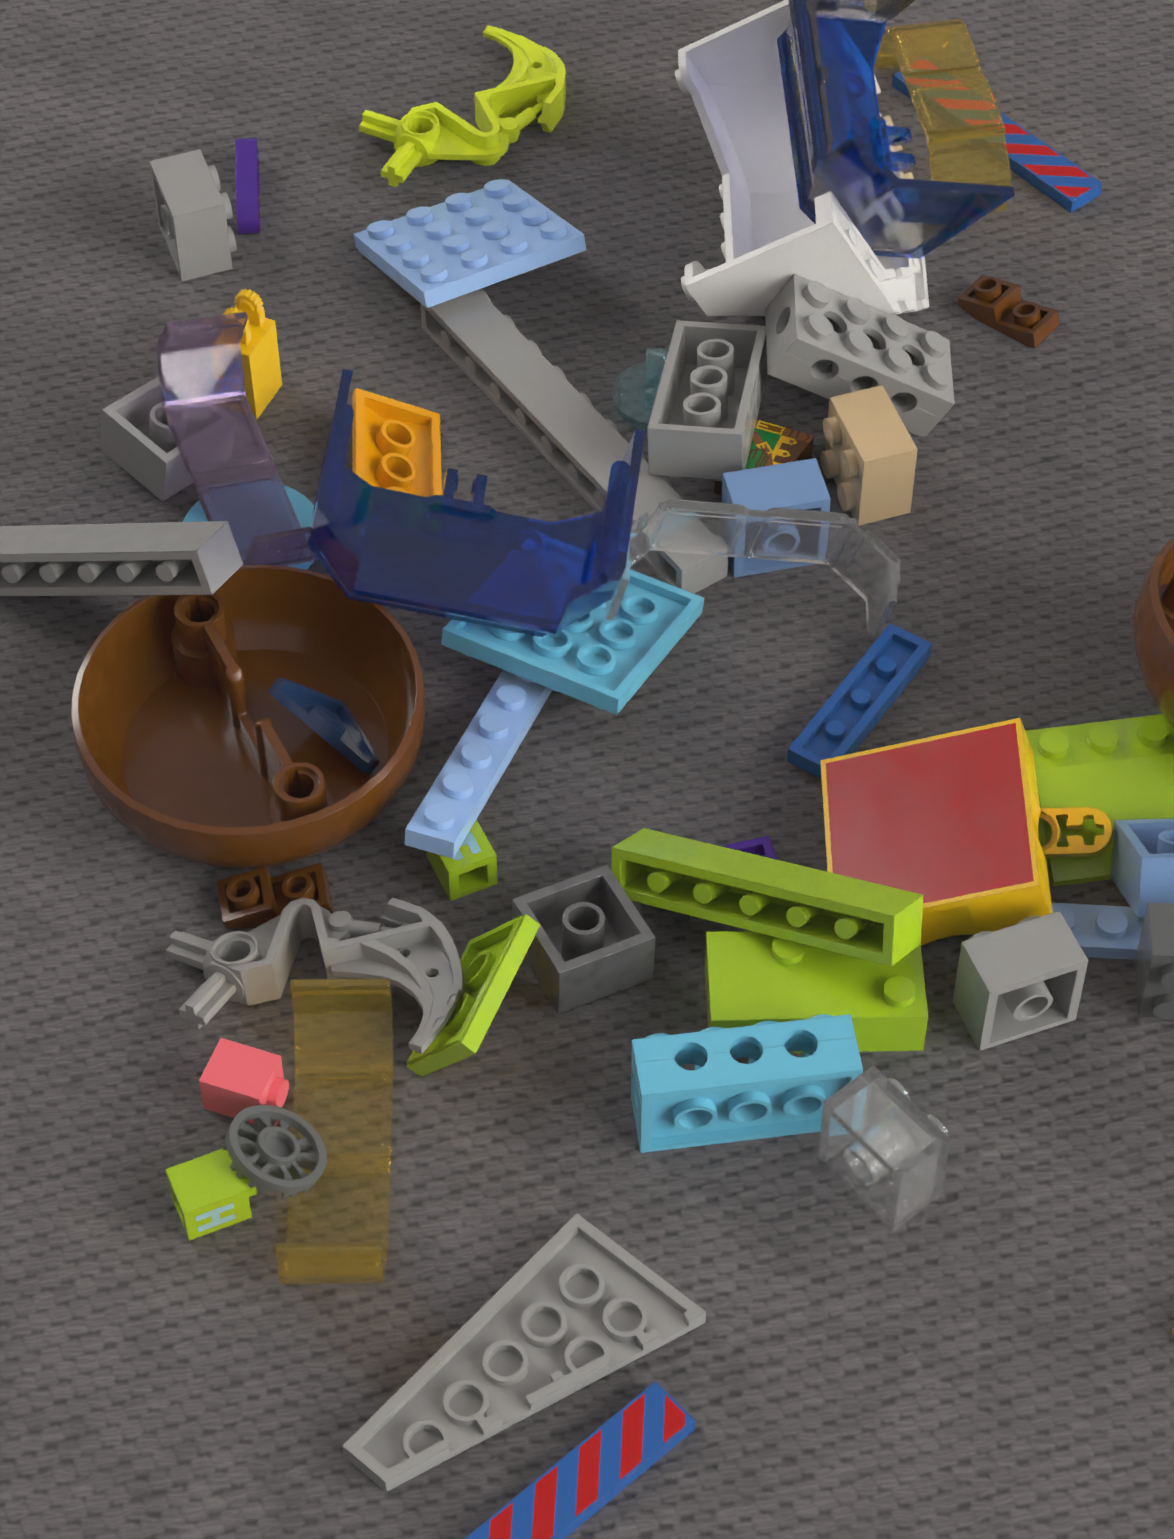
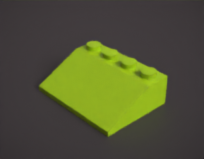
[1025,714,1174,886]

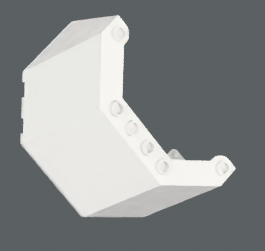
[675,0,930,316]

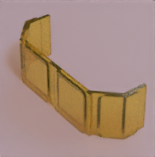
[874,18,1011,220]
[276,979,394,1284]

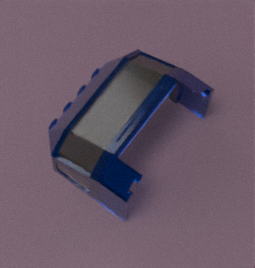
[777,0,1015,259]

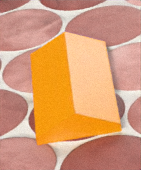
[352,388,444,554]

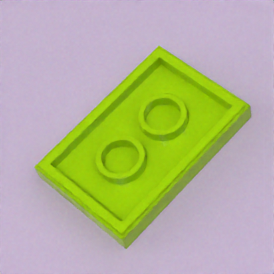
[406,914,540,1076]

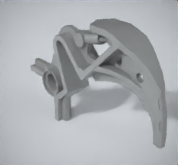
[166,898,464,1054]

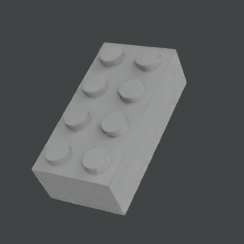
[647,320,767,482]

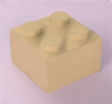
[820,385,918,526]

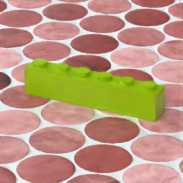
[611,828,923,966]

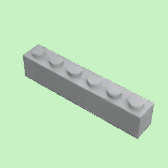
[0,521,243,596]

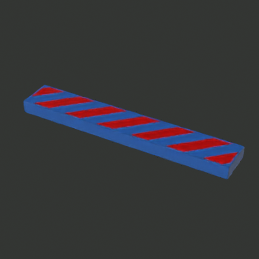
[892,58,1102,213]
[465,1381,695,1539]

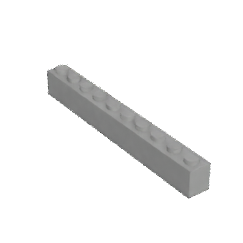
[420,289,730,594]

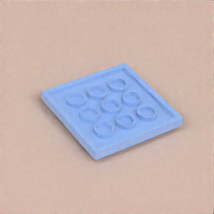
[354,179,586,308]

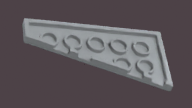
[342,1213,706,1492]

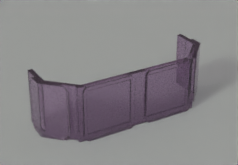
[156,312,338,566]

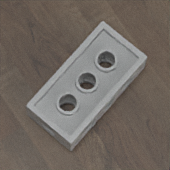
[765,274,955,436]

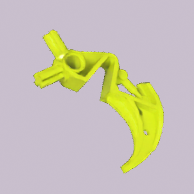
[359,25,566,187]

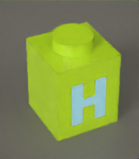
[426,819,498,901]
[165,1148,257,1241]

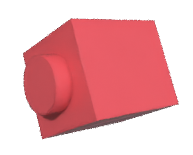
[199,1038,289,1125]

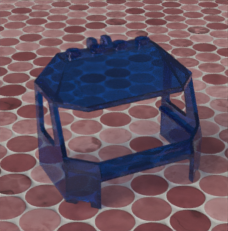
[307,369,645,637]

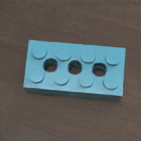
[631,1014,863,1153]

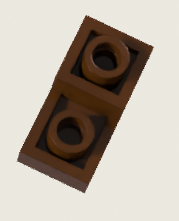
[957,274,1060,349]
[217,862,334,928]

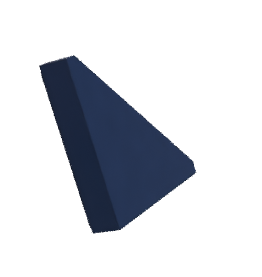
[268,677,380,775]

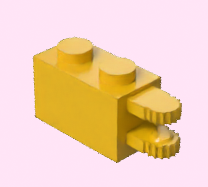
[208,288,282,420]

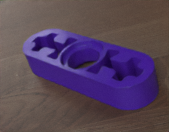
[235,137,261,235]

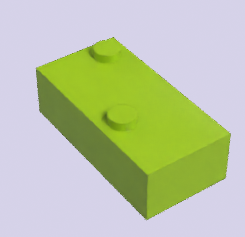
[705,931,928,1053]

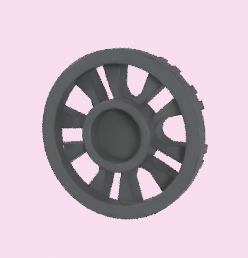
[223,1105,327,1198]

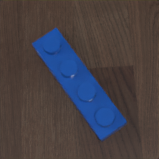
[787,623,932,779]

